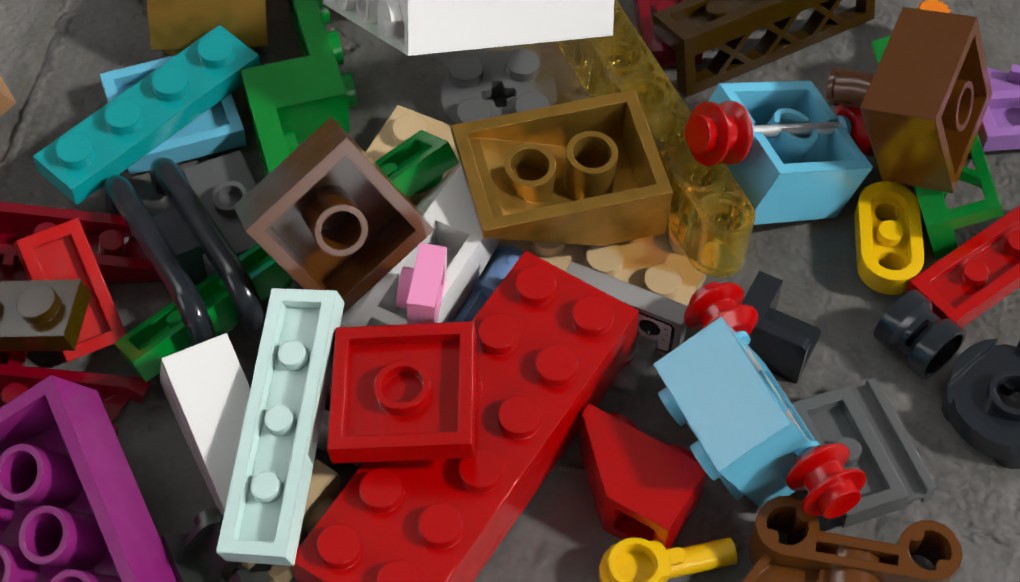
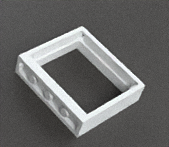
[323,0,614,56]

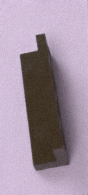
[653,0,875,98]

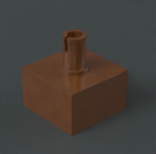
[826,7,993,193]
[234,117,434,315]

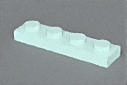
[216,288,345,566]

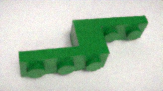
[240,0,358,177]

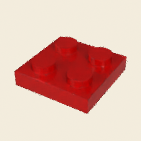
[327,321,477,463]

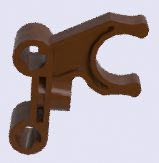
[742,496,963,582]

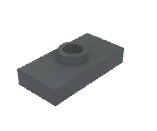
[183,150,257,256]

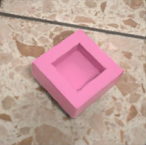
[396,243,447,324]

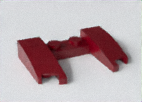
[0,202,161,436]

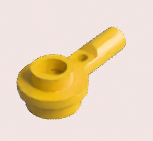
[598,537,737,582]

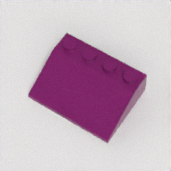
[0,375,178,582]

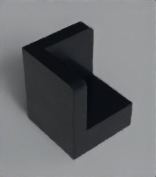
[741,271,821,384]

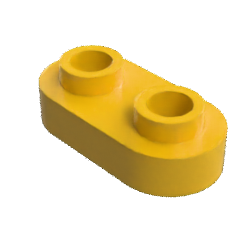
[854,181,924,295]

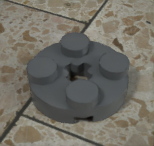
[441,49,557,125]

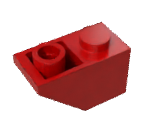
[579,404,707,549]

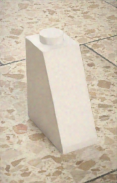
[160,333,250,515]

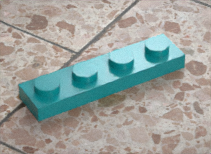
[33,25,261,205]

